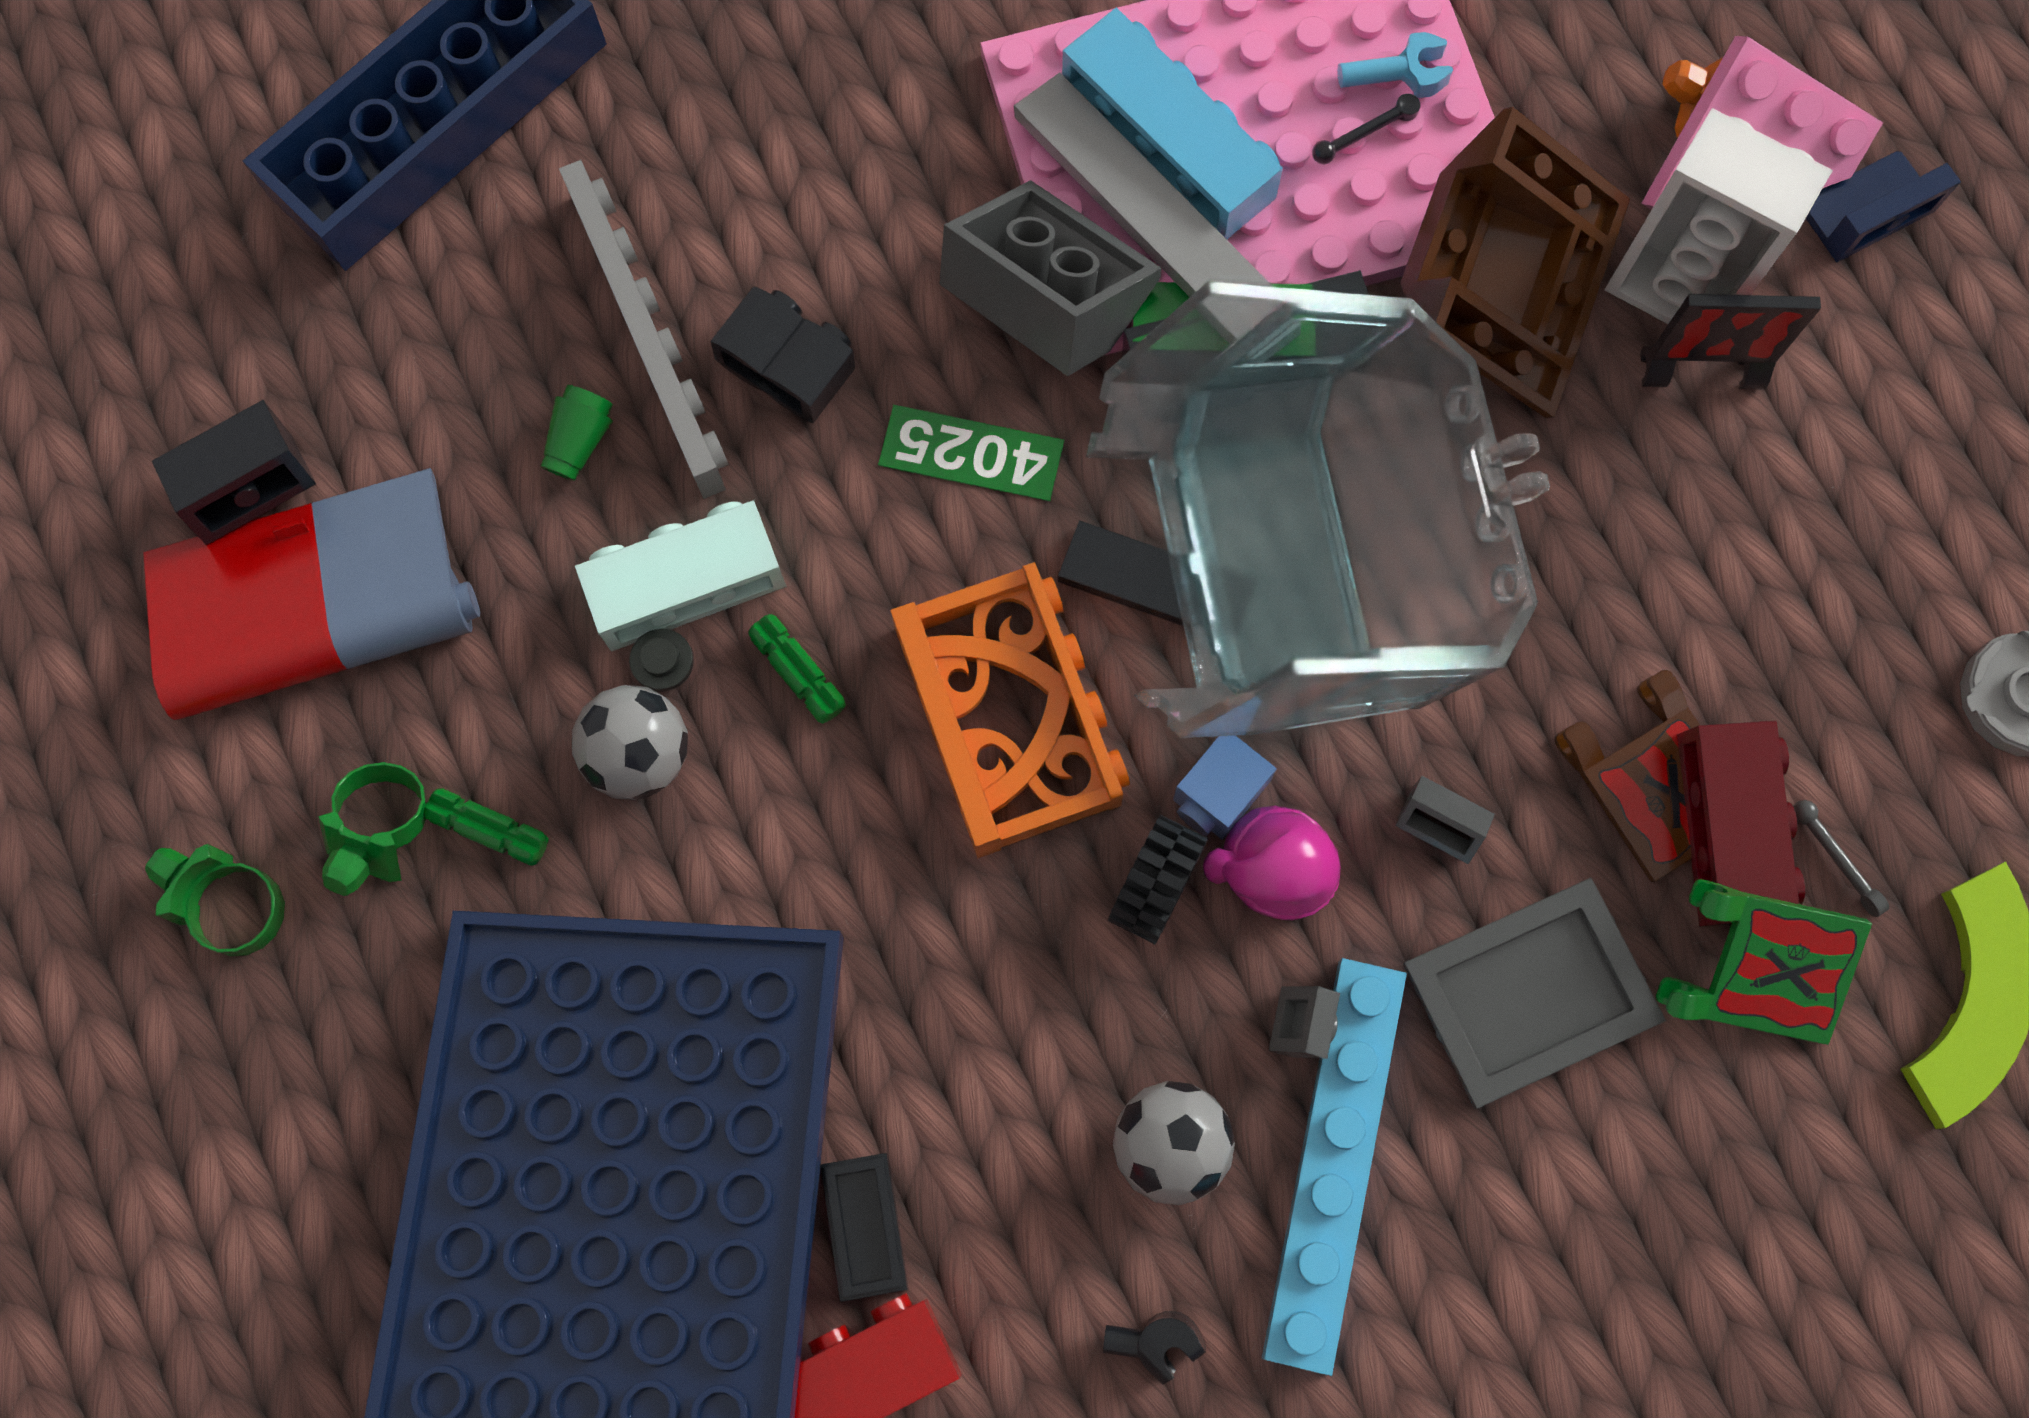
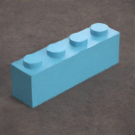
[1062,7,1283,239]

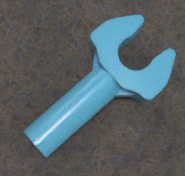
[1337,32,1453,98]

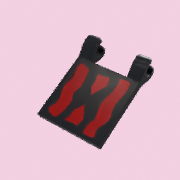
[1640,294,1821,390]

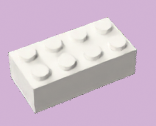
[1605,108,1833,324]

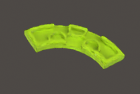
[1900,862,2029,1129]

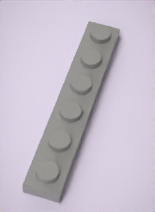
[559,160,729,499]

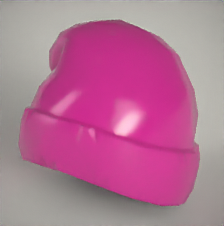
[1203,805,1341,920]

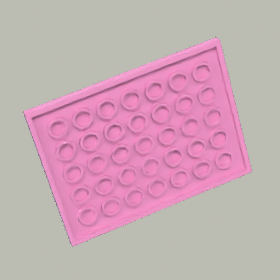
[980,0,1495,356]

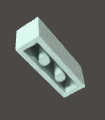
[575,500,787,652]

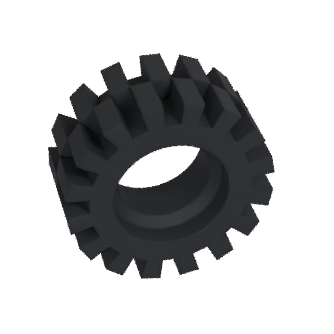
[1108,815,1208,945]

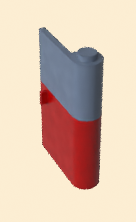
[143,468,480,720]

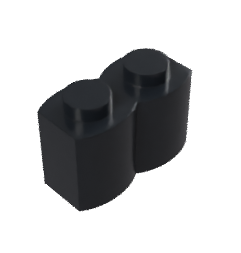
[710,286,855,423]

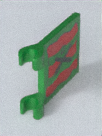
[1656,879,1872,1045]

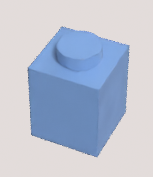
[1173,728,1277,840]

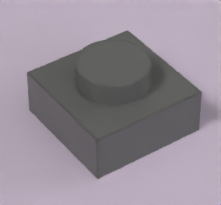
[1268,986,1340,1059]

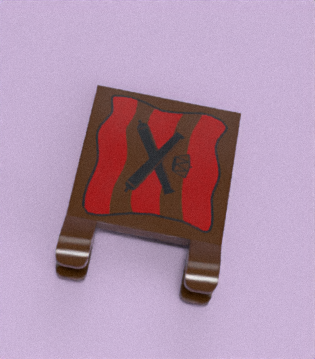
[1555,670,1700,883]

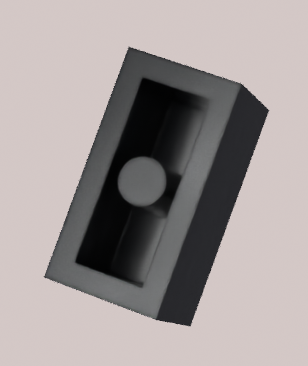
[152,400,316,545]

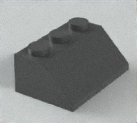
[939,180,1162,376]

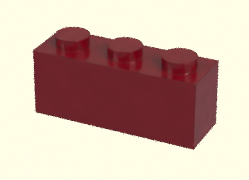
[1677,720,1805,927]

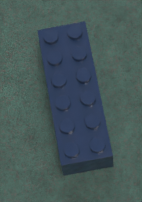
[242,0,607,271]

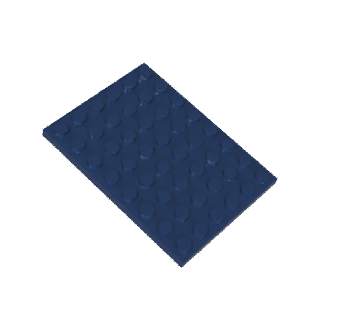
[364,910,844,1418]

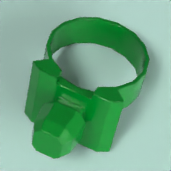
[318,762,426,896]
[145,844,285,956]

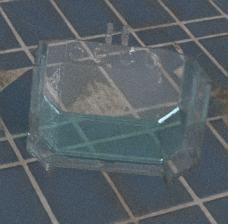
[1086,281,1550,738]

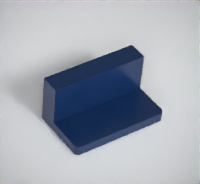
[1805,151,1961,263]

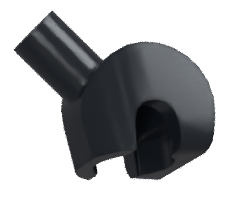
[1103,1311,1206,1385]

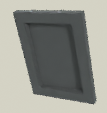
[1403,878,1666,1110]

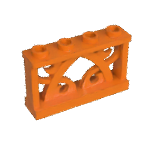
[890,562,1130,859]

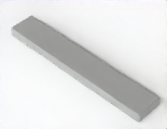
[1014,73,1299,359]

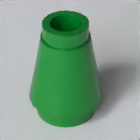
[540,385,613,481]

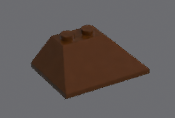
[1400,107,1630,418]

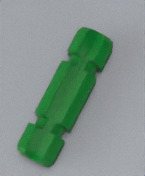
[748,614,846,724]
[424,788,549,866]

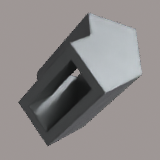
[1395,776,1495,864]

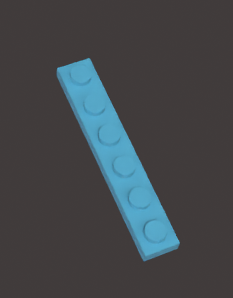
[1261,958,1407,1376]

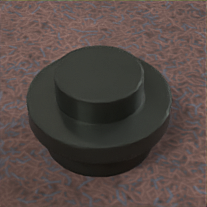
[629,629,694,692]

